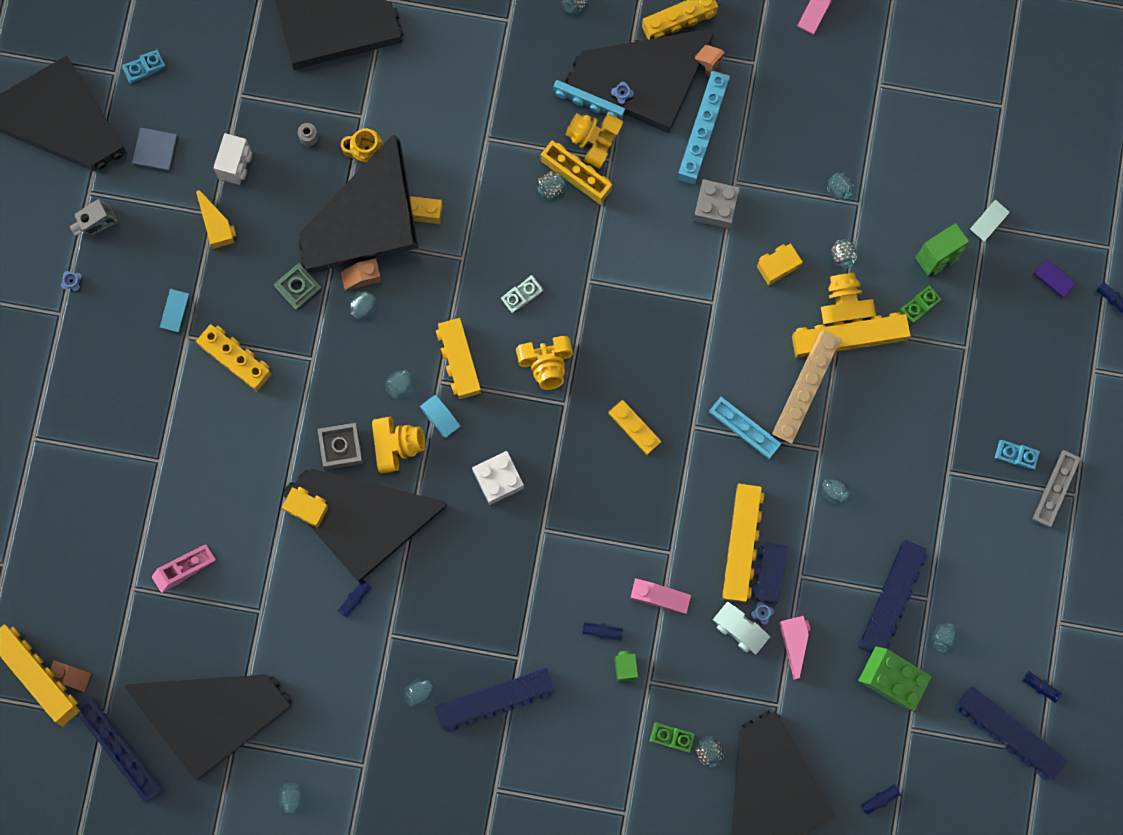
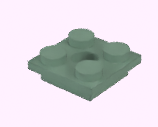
[273,263,321,310]

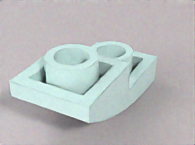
[970,200,1009,241]
[501,275,544,313]

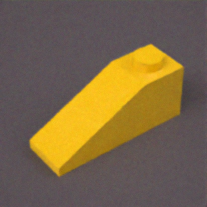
[196,190,237,249]

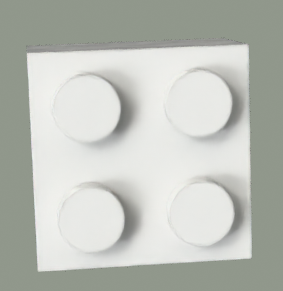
[213,133,253,185]
[472,451,524,505]

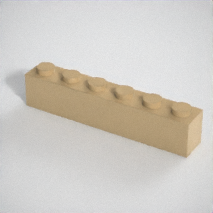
[772,330,841,443]

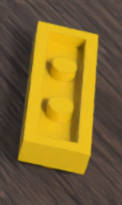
[608,400,661,455]

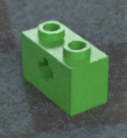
[614,651,638,682]

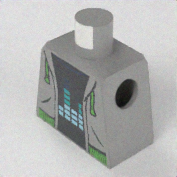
[70,199,119,236]

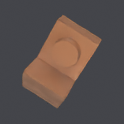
[695,45,724,78]
[50,661,92,692]

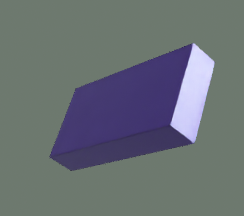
[1033,259,1075,298]

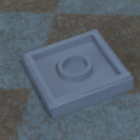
[132,128,178,171]

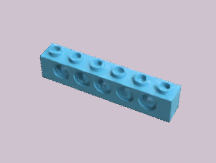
[677,70,730,185]

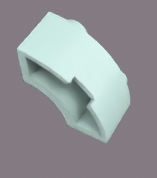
[713,602,770,655]

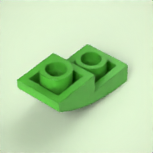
[898,285,942,326]
[649,722,695,753]

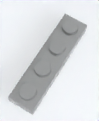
[1032,450,1081,528]

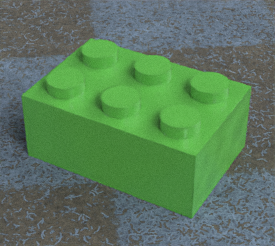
[915,223,969,276]
[858,646,932,711]

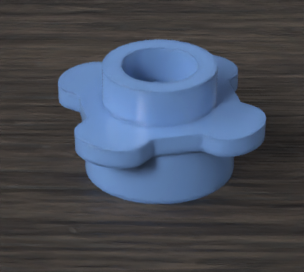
[611,82,634,104]
[61,271,82,291]
[751,602,774,625]

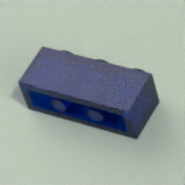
[751,542,789,605]

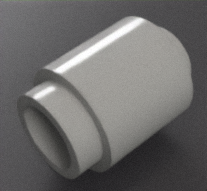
[298,123,318,146]

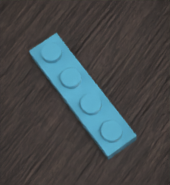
[553,80,625,120]
[709,397,781,459]

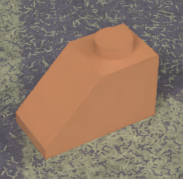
[341,259,382,291]

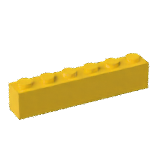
[792,312,910,358]
[722,484,764,603]
[0,624,80,727]

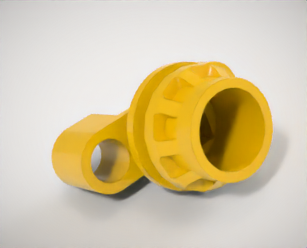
[566,113,623,169]
[341,128,383,163]
[821,273,876,324]
[516,336,573,390]
[372,416,425,474]

